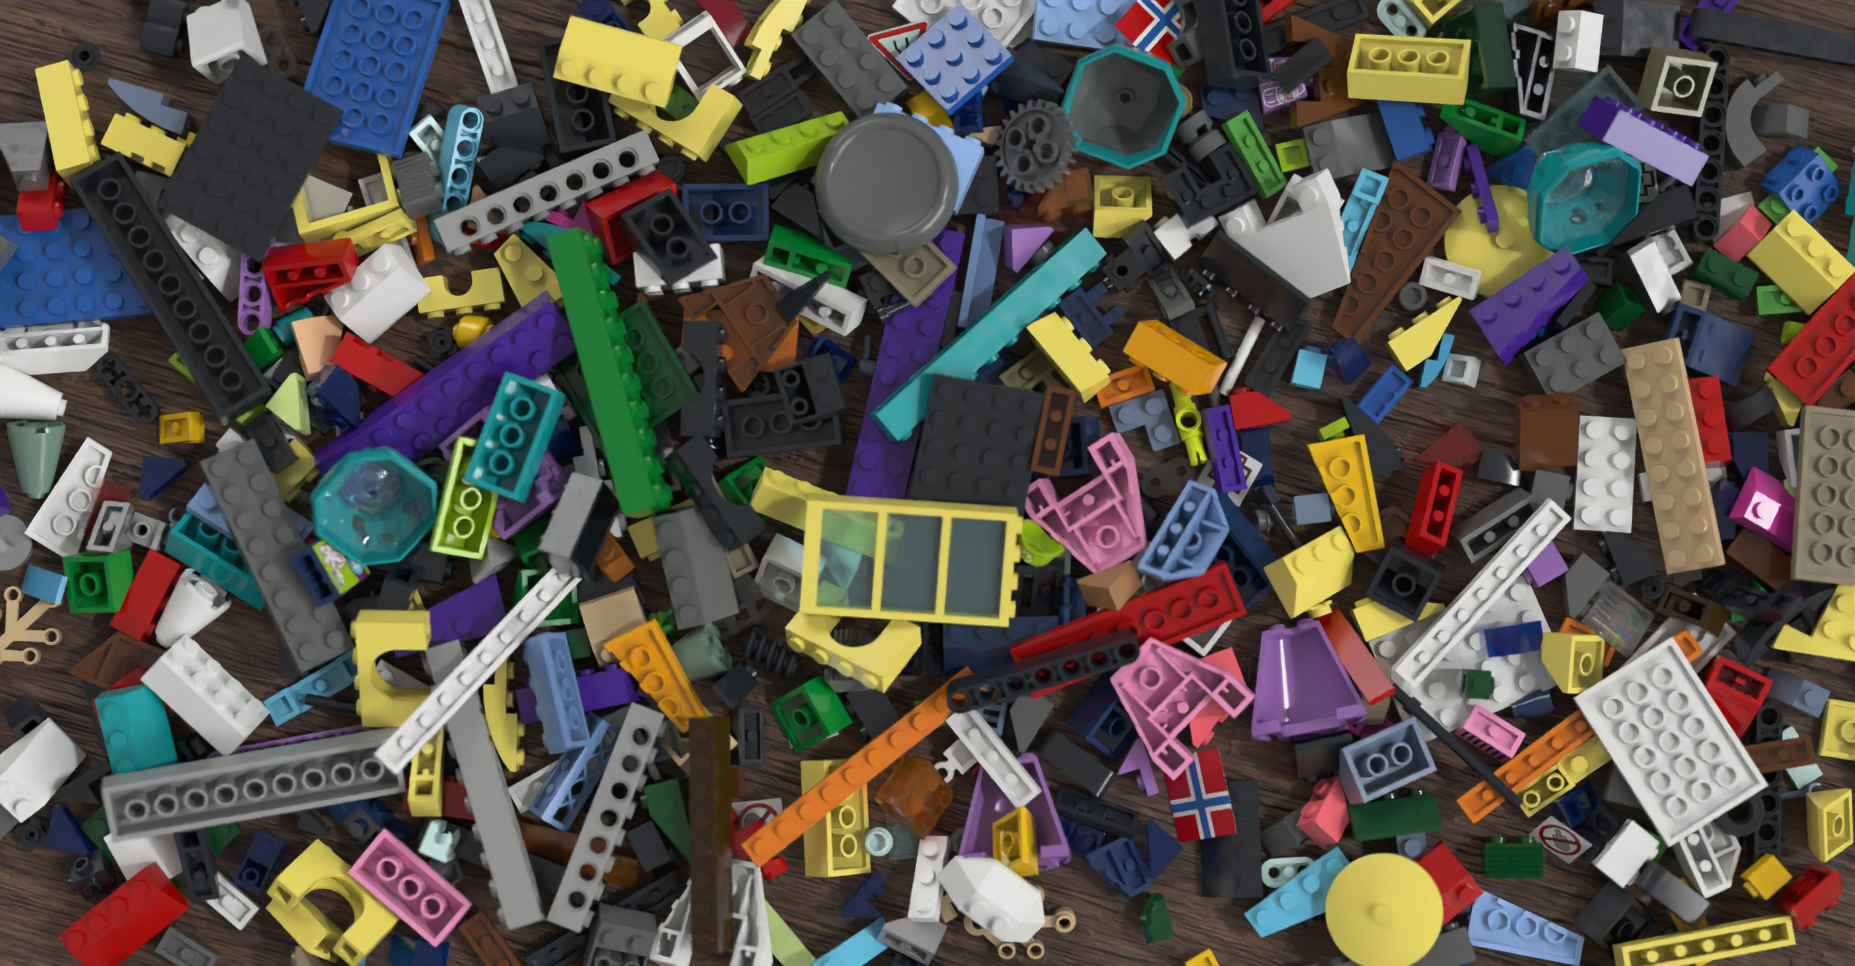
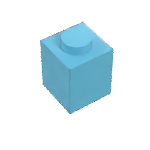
[1289,346,1327,391]

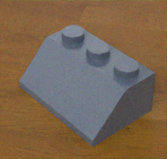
[1339,716,1437,805]

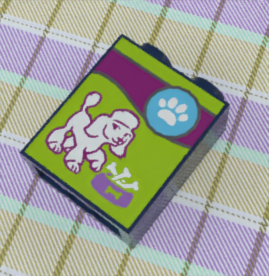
[289,537,372,608]

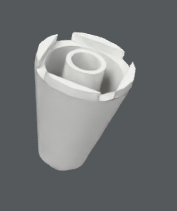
[0,363,67,421]
[155,568,232,648]

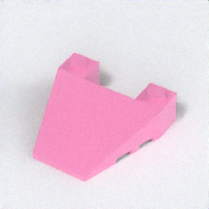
[1025,433,1147,573]
[1110,637,1255,781]

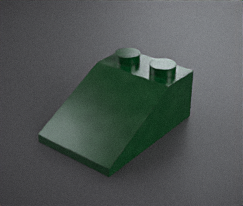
[640,776,690,862]

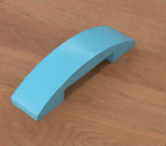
[1341,168,1389,273]
[263,649,358,726]

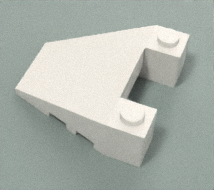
[1218,168,1351,298]
[649,858,773,966]

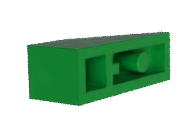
[1439,98,1526,158]
[763,224,853,289]

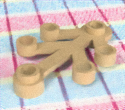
[0,586,65,665]
[964,885,1076,959]

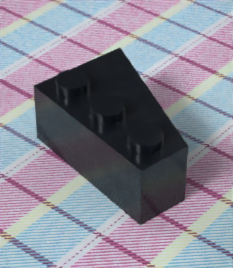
[1496,23,1556,123]

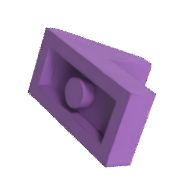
[1116,737,1159,796]

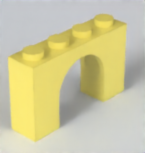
[608,83,743,162]
[785,579,922,693]
[351,610,432,727]
[267,838,401,966]

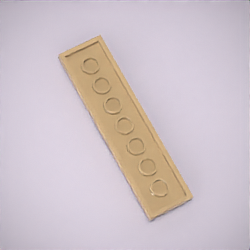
[1621,338,1725,574]

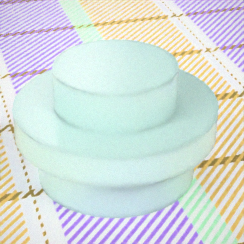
[864,827,893,856]

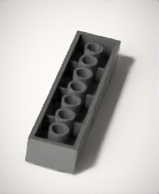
[198,438,354,675]

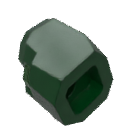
[1139,892,1174,944]

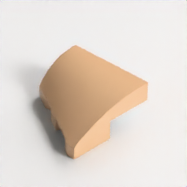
[291,315,344,382]

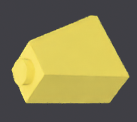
[266,897,345,963]

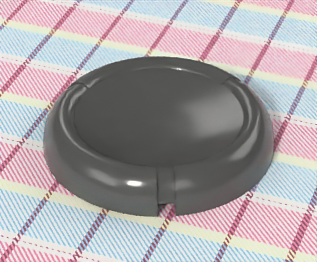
[815,112,959,256]

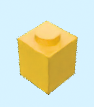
[1740,853,1792,900]

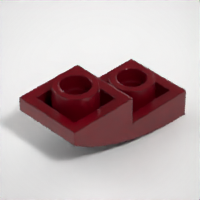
[695,0,752,48]

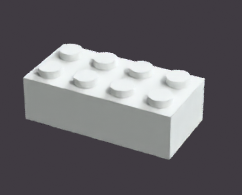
[140,634,270,756]

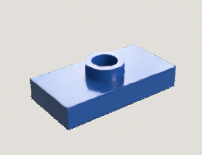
[1356,363,1414,425]

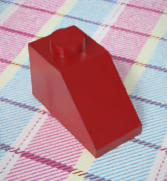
[1227,387,1292,431]

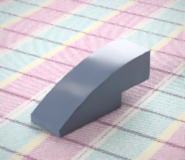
[108,78,194,138]

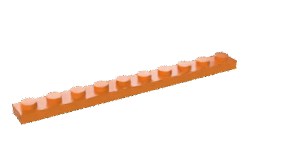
[1455,629,1705,824]
[740,667,985,868]

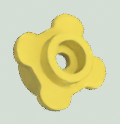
[1304,600,1332,619]

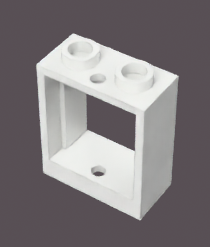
[662,10,747,103]

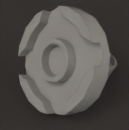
[0,514,33,571]

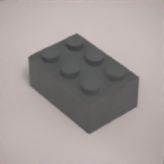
[1518,312,1627,395]

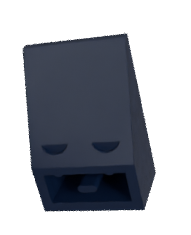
[1661,303,1755,388]

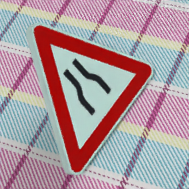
[868,20,929,80]

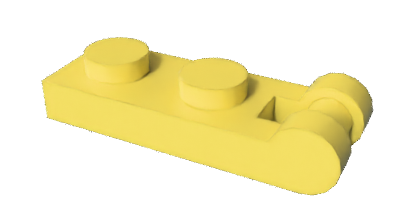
[333,208,417,257]

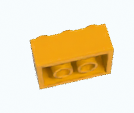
[1123,320,1227,397]

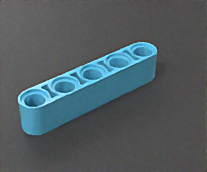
[427,104,483,244]

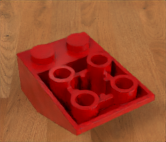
[1701,655,1773,741]

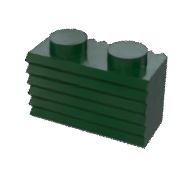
[1689,247,1759,301]
[1481,837,1544,878]

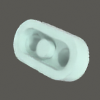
[1377,0,1426,37]
[1261,856,1314,888]

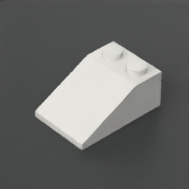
[0,718,86,823]

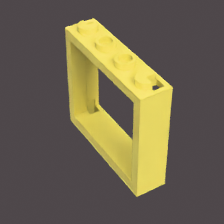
[293,154,404,243]

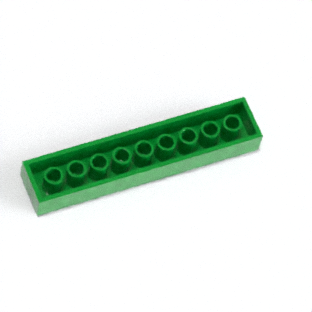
[546,227,673,518]

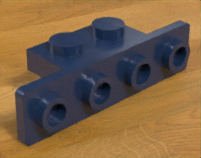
[323,797,413,846]

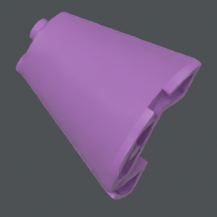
[1251,619,1367,742]
[958,753,1071,871]

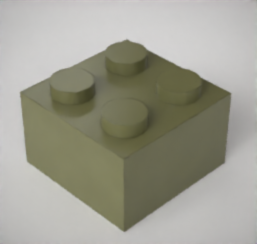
[1636,45,1717,117]

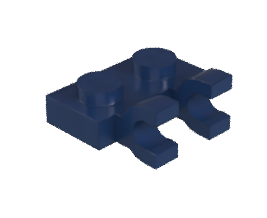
[1058,282,1126,349]

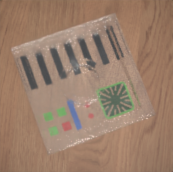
[1581,580,1655,658]

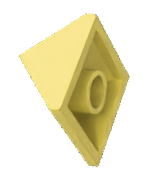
[1806,788,1853,862]

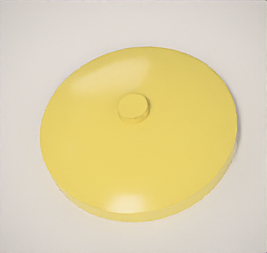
[1443,185,1555,298]
[1325,853,1443,966]

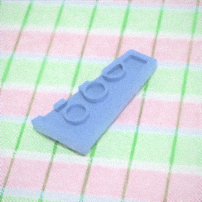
[1466,890,1584,966]

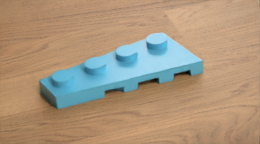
[1243,846,1350,938]

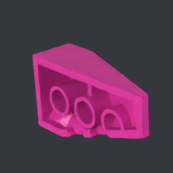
[1728,467,1795,554]

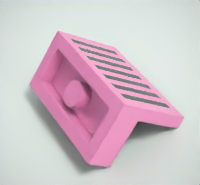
[1454,704,1526,763]

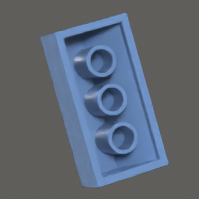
[523,632,592,754]

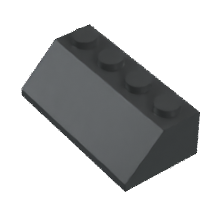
[652,505,740,630]

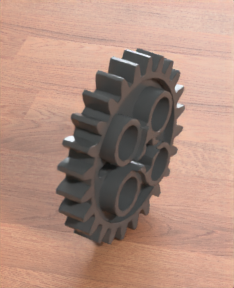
[994,99,1080,194]

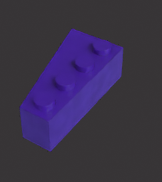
[1470,246,1589,365]
[394,574,506,659]
[515,663,645,724]

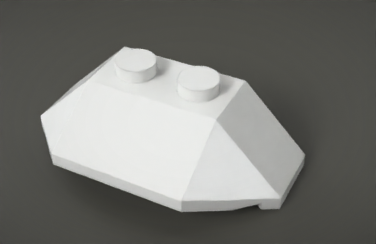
[160,210,254,303]
[0,320,110,375]
[1672,820,1741,898]
[937,856,1045,942]

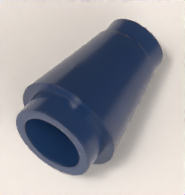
[1511,689,1555,719]

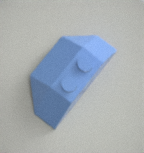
[1137,480,1229,581]

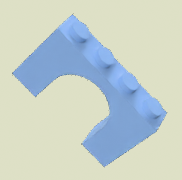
[873,102,984,215]

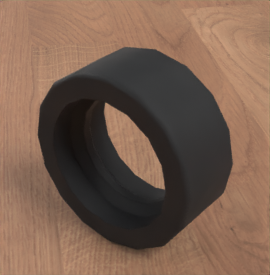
[1724,386,1779,433]

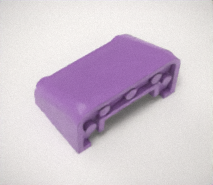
[439,405,569,540]

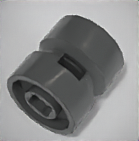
[1174,110,1227,164]

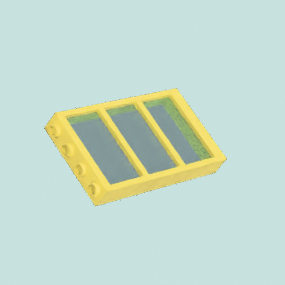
[800,493,1023,627]

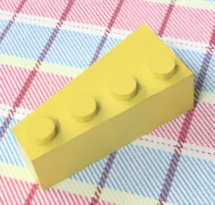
[35,60,101,191]

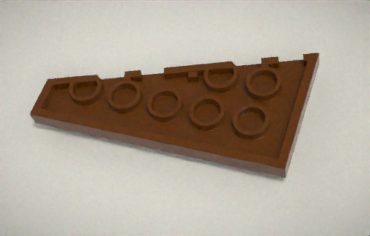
[1332,159,1462,346]

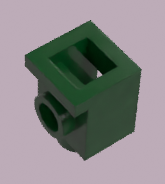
[1460,669,1495,700]

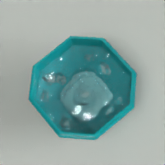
[1526,142,1642,254]
[311,446,438,566]

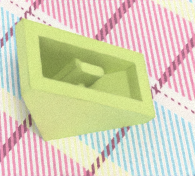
[266,373,311,435]

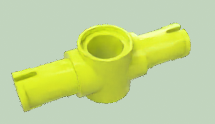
[1169,382,1209,466]

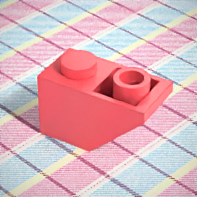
[1188,698,1229,748]
[1297,776,1350,846]

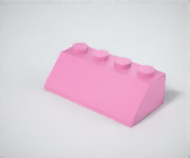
[348,828,473,947]

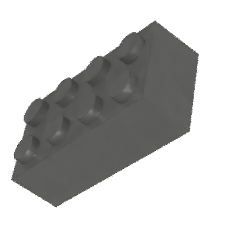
[791,0,908,119]

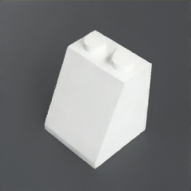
[187,0,267,85]

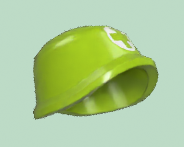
[1015,519,1064,567]

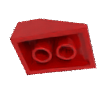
[1771,864,1843,930]

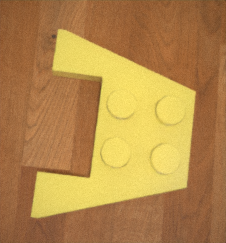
[1770,584,1855,661]

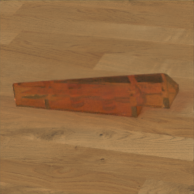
[517,819,641,891]

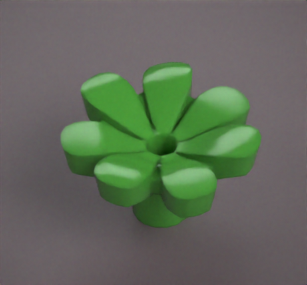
[648,609,678,639]

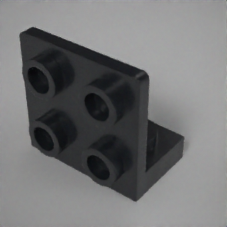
[876,618,943,676]

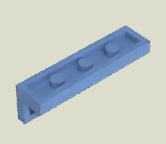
[958,214,1005,330]
[528,711,621,832]

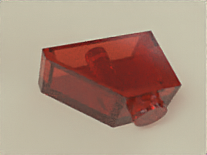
[1413,422,1483,468]

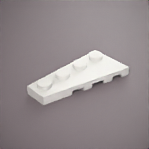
[24,437,112,557]

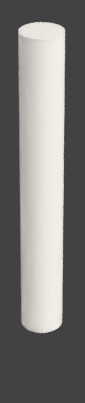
[1219,316,1265,397]

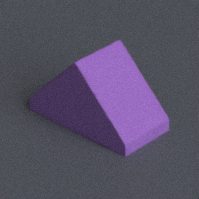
[1003,223,1054,273]

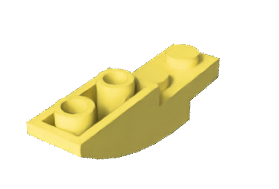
[743,0,811,81]
[483,656,525,772]
[1516,734,1611,818]

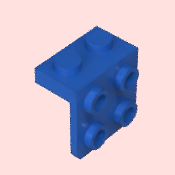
[1758,144,1842,225]

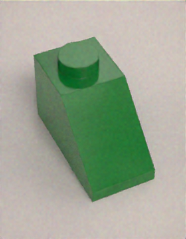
[243,327,287,373]

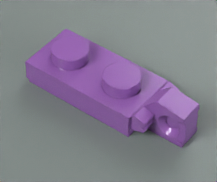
[1426,124,1467,192]

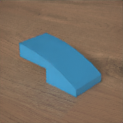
[1416,333,1454,390]
[21,564,68,605]

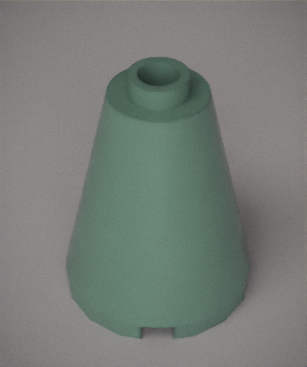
[6,420,66,498]
[671,622,733,682]

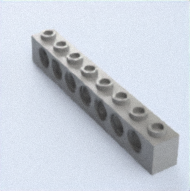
[434,129,659,256]
[547,702,669,932]

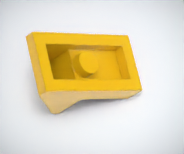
[159,412,205,444]

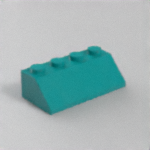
[464,372,566,504]
[164,512,265,611]
[95,684,179,775]

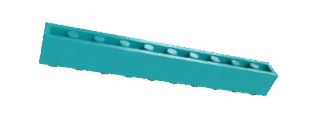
[869,227,1107,442]

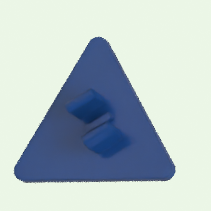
[1484,146,1536,191]

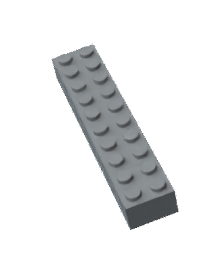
[422,639,547,930]
[102,727,406,843]

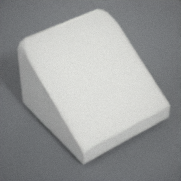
[1442,353,1481,388]

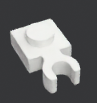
[932,738,978,784]

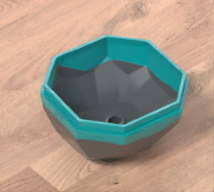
[1061,43,1186,170]

